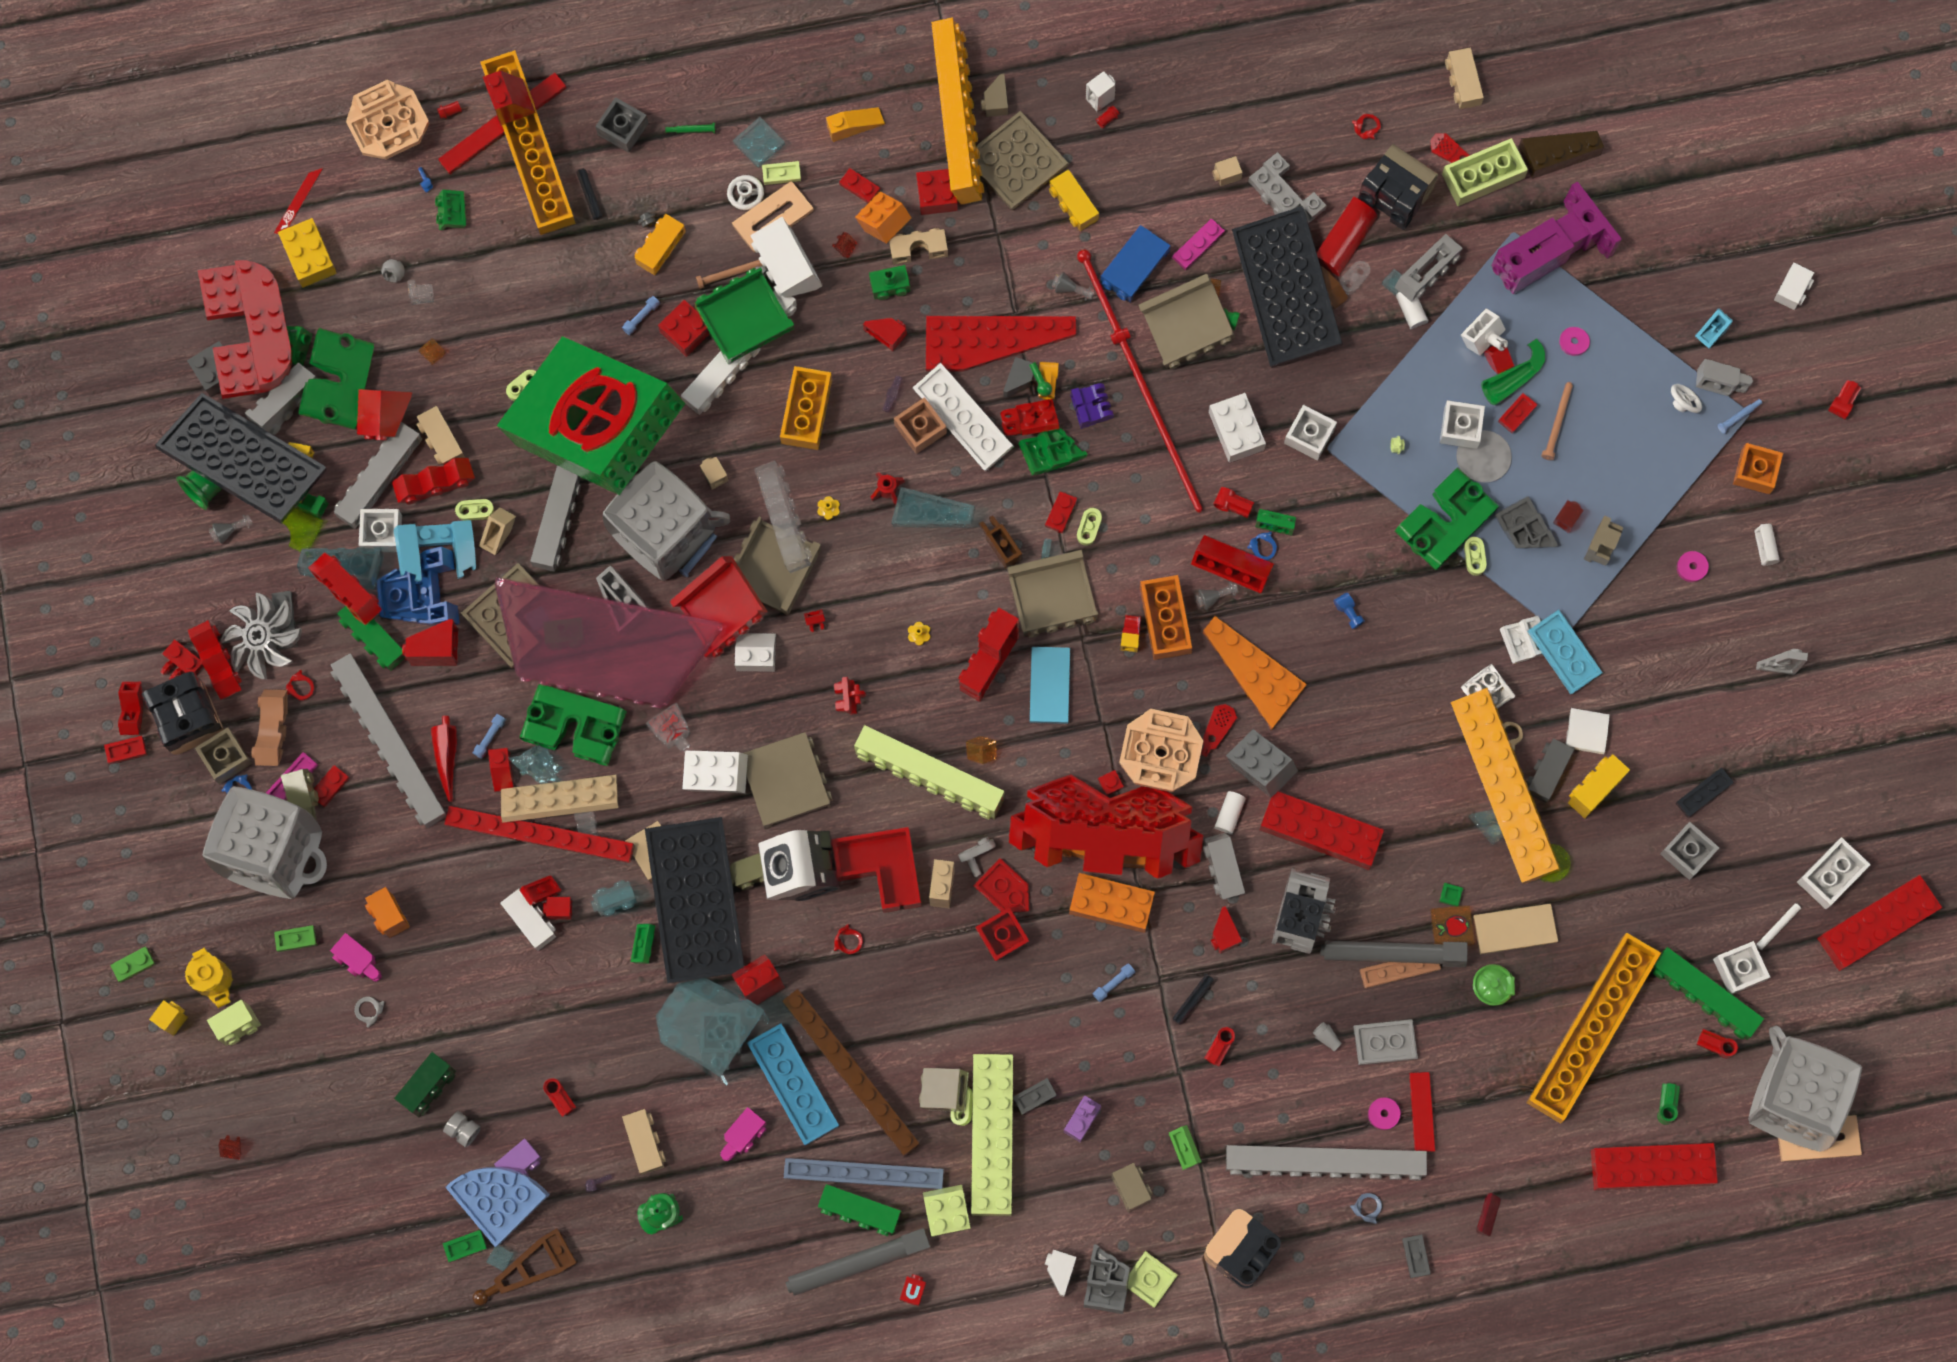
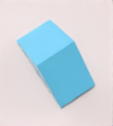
[1695,309,1733,348]

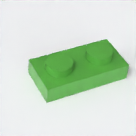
[274,925,317,952]
[110,946,156,983]
[1169,1125,1201,1170]

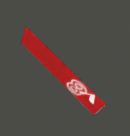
[274,168,323,234]

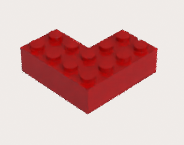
[958,608,1019,702]
[832,827,921,913]

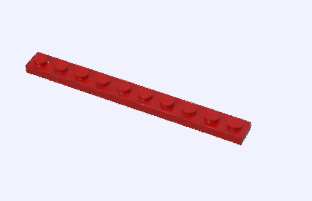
[444,806,635,863]

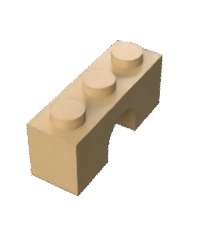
[889,228,948,265]

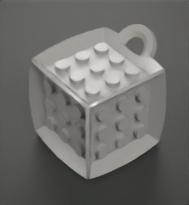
[603,461,730,581]
[202,786,327,899]
[1748,1025,1862,1152]

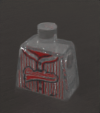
[646,703,691,752]

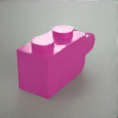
[330,933,382,982]
[720,1107,767,1162]

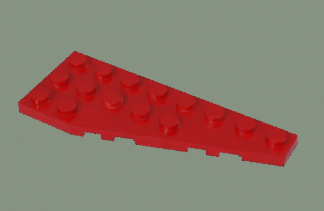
[926,316,1076,372]

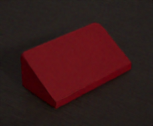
[1476,1193,1501,1237]

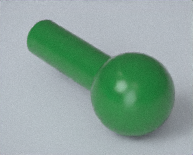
[1029,362,1052,397]

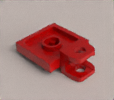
[1000,399,1059,436]

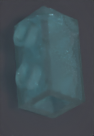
[591,880,637,917]

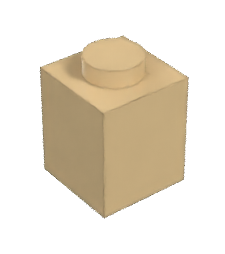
[1212,156,1242,187]
[700,457,729,490]

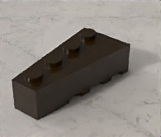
[1518,131,1604,179]

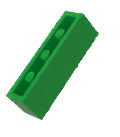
[337,606,406,671]
[818,1184,901,1237]

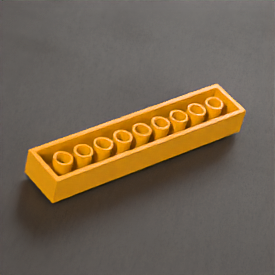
[931,17,984,205]
[480,50,576,235]
[1451,688,1561,884]
[1526,933,1661,1124]

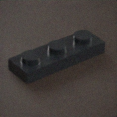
[1675,767,1734,818]

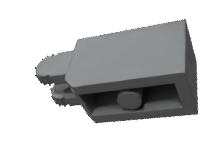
[1696,359,1753,396]

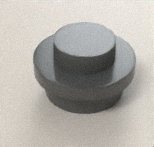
[638,212,656,228]

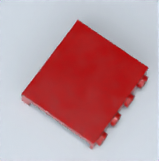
[670,556,768,658]

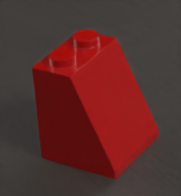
[483,70,536,125]
[357,389,412,440]
[402,619,459,666]
[731,954,785,1008]

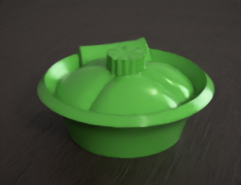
[1473,964,1515,1005]

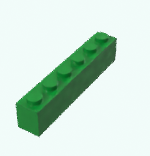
[1652,947,1764,1040]

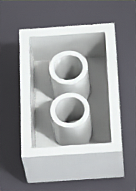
[1209,393,1266,463]
[683,751,748,793]
[1797,837,1870,909]

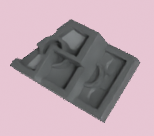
[1494,496,1558,548]
[1084,1244,1130,1314]

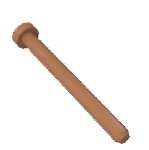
[696,260,763,289]
[1541,382,1573,460]

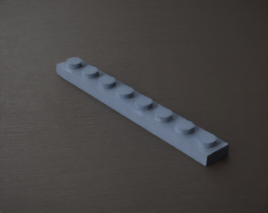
[784,1158,944,1189]

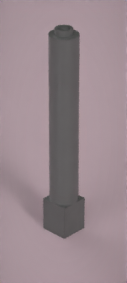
[1320,940,1467,967]
[785,1228,931,1296]

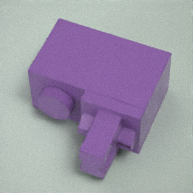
[1064,1095,1101,1143]
[494,1139,542,1177]

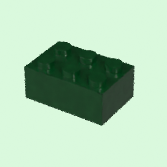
[394,1052,456,1117]

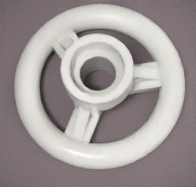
[727,175,764,210]
[1671,384,1702,413]

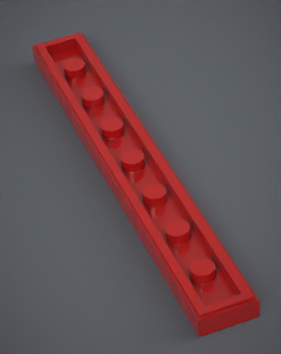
[438,72,566,175]

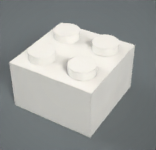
[1440,401,1485,449]
[1284,405,1337,461]
[359,509,402,552]
[1713,941,1770,994]

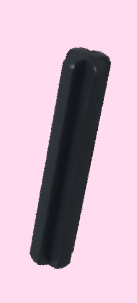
[576,168,602,220]
[1173,974,1214,1025]

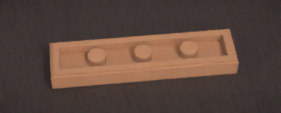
[1359,962,1441,989]

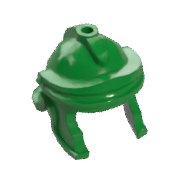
[637,1193,683,1235]

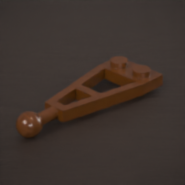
[473,1228,577,1306]

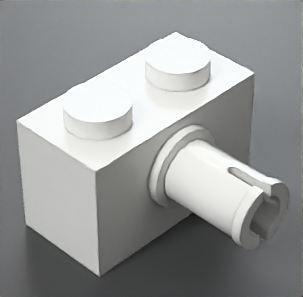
[1461,309,1508,356]

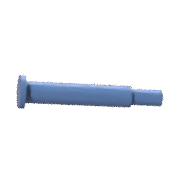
[1717,399,1762,433]
[679,533,717,578]

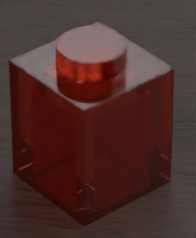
[1553,500,1584,533]

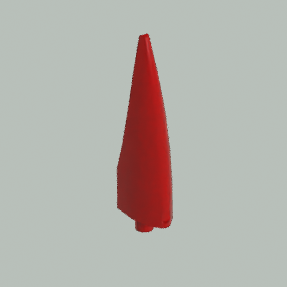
[431,716,457,802]

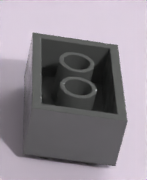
[1226,729,1298,798]

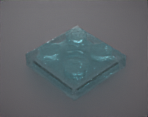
[733,117,785,168]

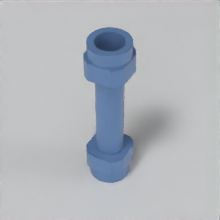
[622,296,661,335]
[473,714,506,759]
[1092,963,1135,1002]

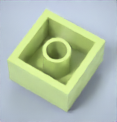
[207,1000,261,1046]
[923,1185,970,1236]

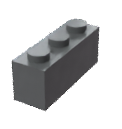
[1526,738,1574,803]

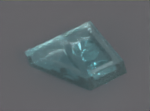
[1469,810,1504,845]

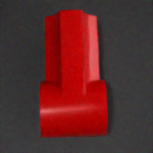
[1828,380,1861,420]
[1213,487,1254,518]
[1204,1027,1235,1067]
[1696,1029,1738,1059]
[543,1078,577,1117]

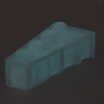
[891,487,976,528]
[297,547,384,590]

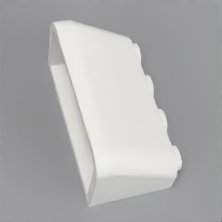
[750,217,822,298]

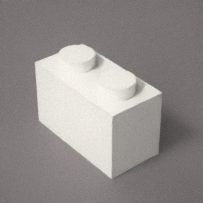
[1086,71,1116,112]
[1774,263,1814,310]

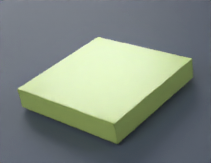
[1128,1251,1177,1308]

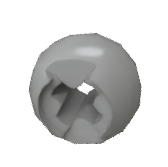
[381,259,405,282]

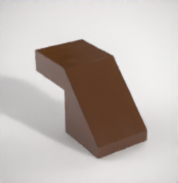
[1320,265,1348,309]

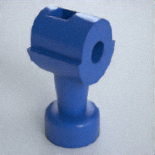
[1333,592,1365,630]

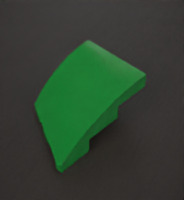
[1018,427,1088,476]

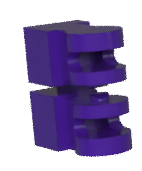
[1070,383,1114,429]

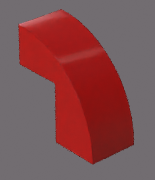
[118,682,143,735]

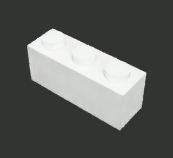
[501,889,556,951]

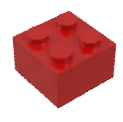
[916,169,958,215]
[658,300,710,357]
[975,907,1029,961]

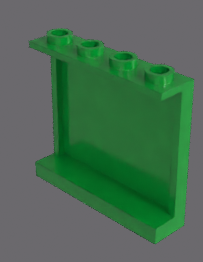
[695,267,794,364]

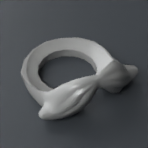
[354,997,384,1028]

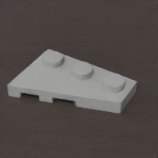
[1756,649,1808,675]

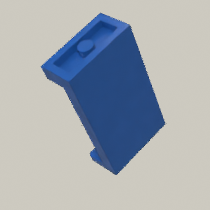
[1100,225,1171,303]

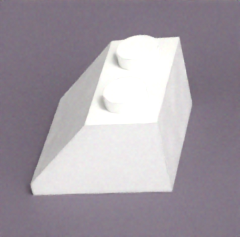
[735,633,776,672]

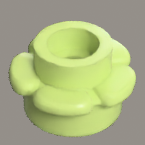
[1391,436,1405,454]

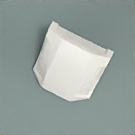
[1461,664,1515,709]

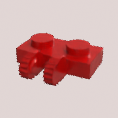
[160,639,203,680]

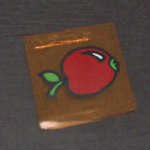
[1430,905,1474,946]

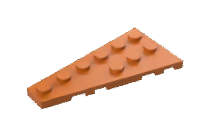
[1203,616,1307,730]

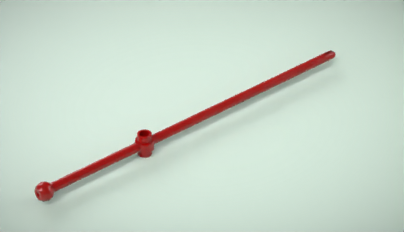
[1077,249,1202,513]

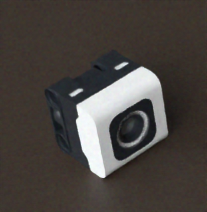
[758,830,839,901]

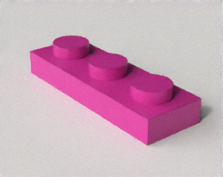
[1172,219,1225,270]

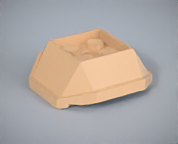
[346,80,430,160]
[1119,709,1203,792]

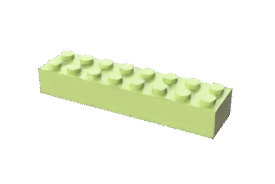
[854,725,1005,820]
[971,1054,1013,1216]

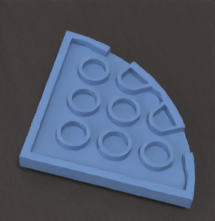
[446,1167,550,1247]

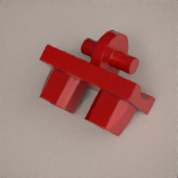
[834,677,866,715]

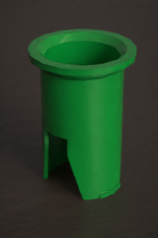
[176,471,222,510]

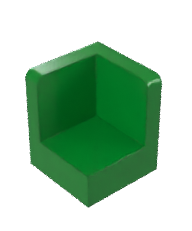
[297,494,329,520]

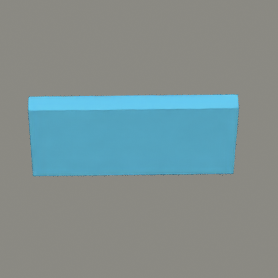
[1527,610,1603,694]
[1030,647,1070,724]

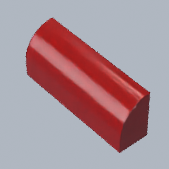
[1317,197,1377,277]
[1191,535,1274,593]

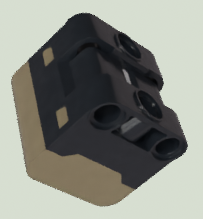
[1358,144,1438,231]

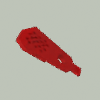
[1430,133,1470,163]
[1200,704,1237,757]

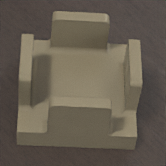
[1584,515,1623,566]

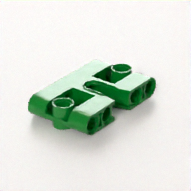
[299,328,374,430]
[1394,467,1499,570]
[519,684,627,766]

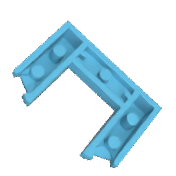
[394,520,476,582]

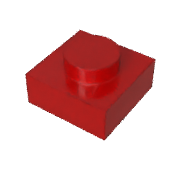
[1098,770,1124,796]

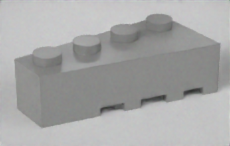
[245,363,317,435]

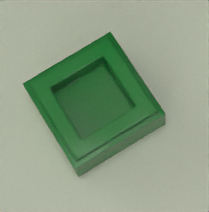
[1439,883,1463,908]

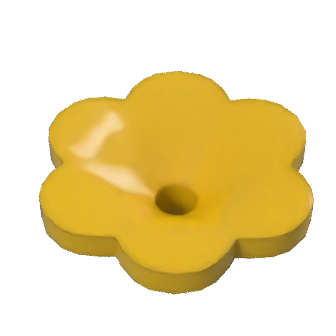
[817,496,840,520]
[908,622,930,646]

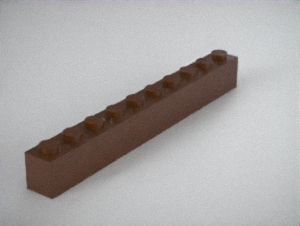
[782,989,920,1158]

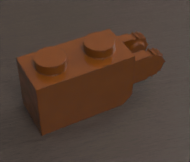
[979,515,1022,570]

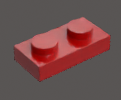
[839,168,880,203]
[1498,393,1537,434]
[1045,491,1077,533]
[104,735,147,765]
[314,765,350,808]
[519,875,561,906]

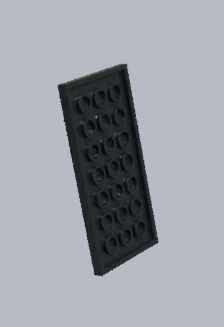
[1232,206,1343,368]
[155,393,327,524]
[645,817,744,984]

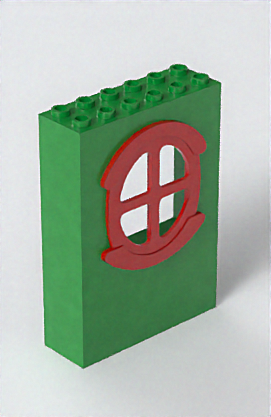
[497,336,686,495]

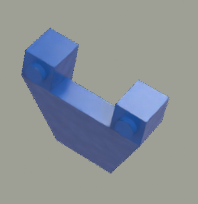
[377,546,460,626]

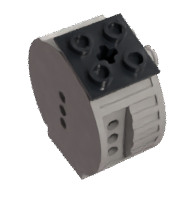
[1272,868,1336,954]

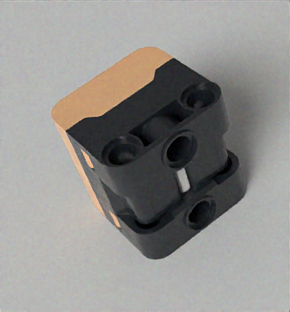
[142,672,224,755]
[1204,1209,1281,1289]

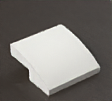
[1500,616,1543,664]
[1566,708,1609,754]

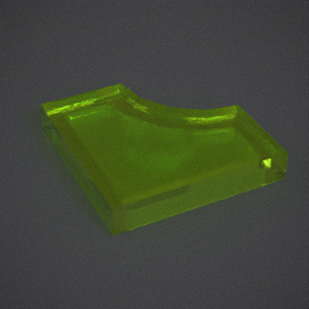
[282,508,324,555]

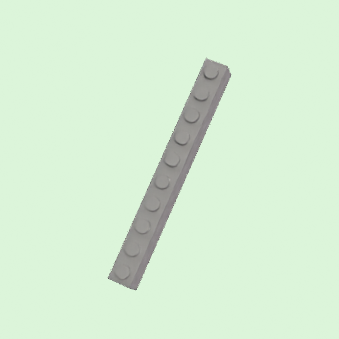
[330,653,447,829]
[1226,1145,1427,1181]

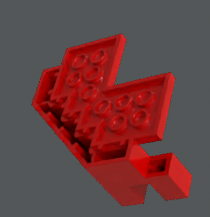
[1009,774,1203,879]

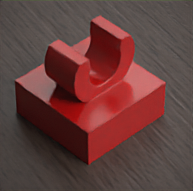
[804,609,825,632]

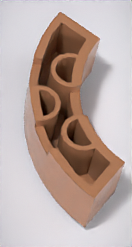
[252,689,288,766]

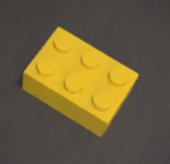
[278,218,337,288]
[1568,754,1630,819]

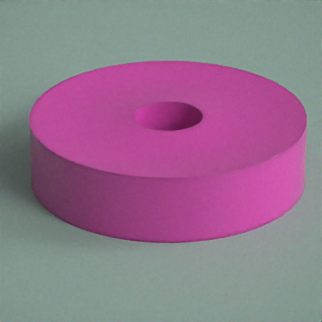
[1559,327,1590,356]
[1677,551,1709,583]
[1368,1098,1400,1130]

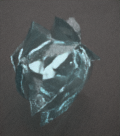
[509,745,563,784]

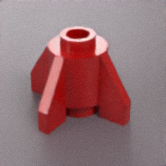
[870,472,905,506]

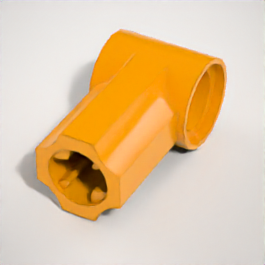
[1038,362,1059,400]

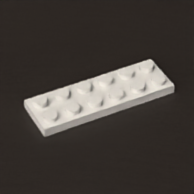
[913,363,1014,471]

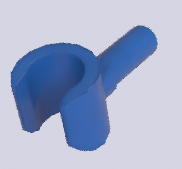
[418,167,433,192]

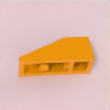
[826,107,885,142]

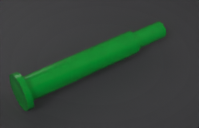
[665,122,716,134]

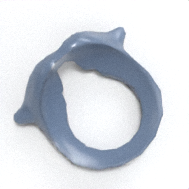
[1350,1193,1382,1224]

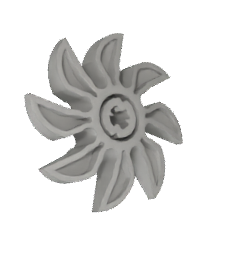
[221,593,302,680]

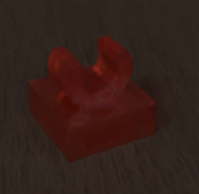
[832,232,858,258]
[218,1135,242,1160]

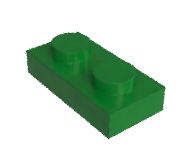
[630,924,655,964]
[442,1230,487,1263]

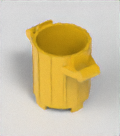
[185,947,233,1009]

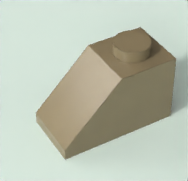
[981,74,1008,117]

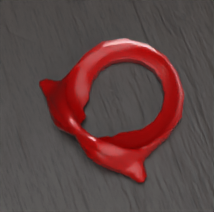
[1352,114,1381,139]
[286,670,314,701]
[834,924,863,954]

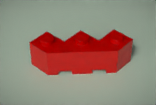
[392,458,475,505]
[308,553,382,625]
[188,620,242,700]

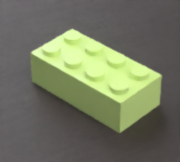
[1442,138,1528,206]

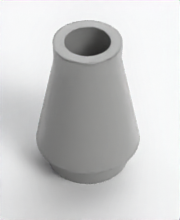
[1313,1022,1342,1051]

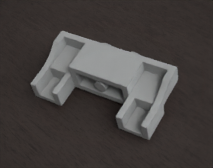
[1248,152,1326,224]

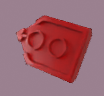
[973,858,1029,912]

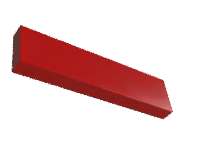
[1409,1072,1435,1152]

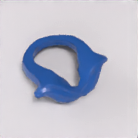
[1247,531,1277,560]
[221,774,252,794]

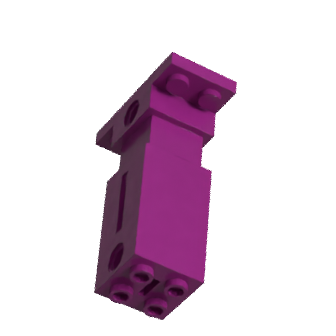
[1491,181,1622,294]

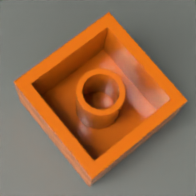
[855,191,911,244]
[1733,443,1783,495]
[365,887,410,938]

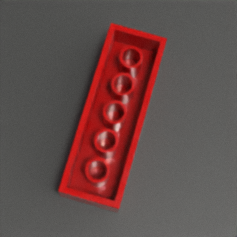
[1259,792,1384,870]
[1817,875,1942,971]
[1591,1143,1718,1191]

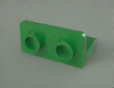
[435,189,466,231]
[286,326,312,366]
[1255,509,1296,536]

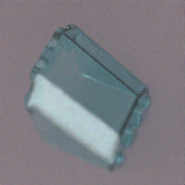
[656,978,770,1086]

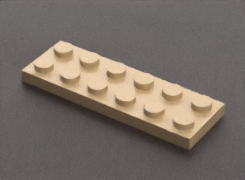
[501,775,618,822]

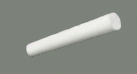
[1756,903,1801,950]

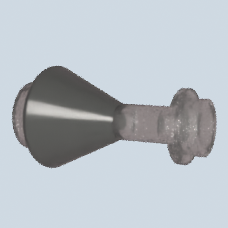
[1052,272,1094,301]
[209,514,253,544]
[1195,582,1238,611]

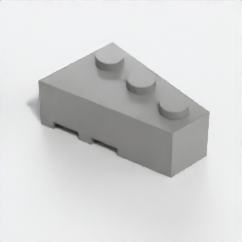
[596,565,652,636]
[1203,833,1245,899]

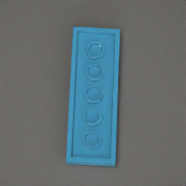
[747,1024,839,1146]

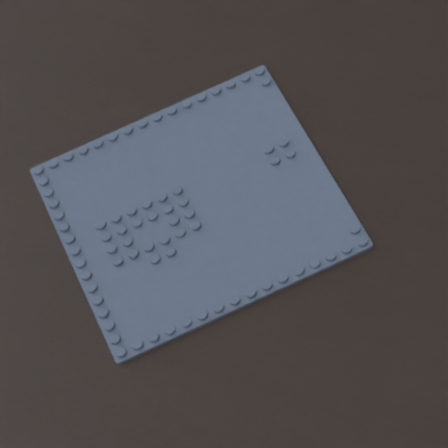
[1327,232,1749,628]

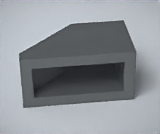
[1003,357,1036,398]

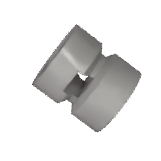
[443,1111,481,1148]

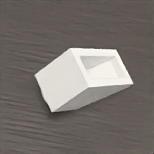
[1045,1250,1076,1297]

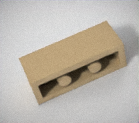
[1445,48,1484,109]
[417,406,465,465]
[622,1109,666,1175]

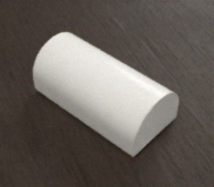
[1396,292,1428,329]
[1754,524,1780,566]
[1214,791,1246,835]

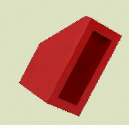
[863,318,907,351]
[488,748,514,792]
[1210,906,1242,954]

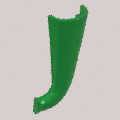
[1481,338,1545,405]

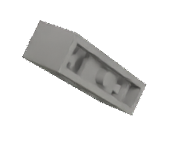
[1394,234,1462,302]

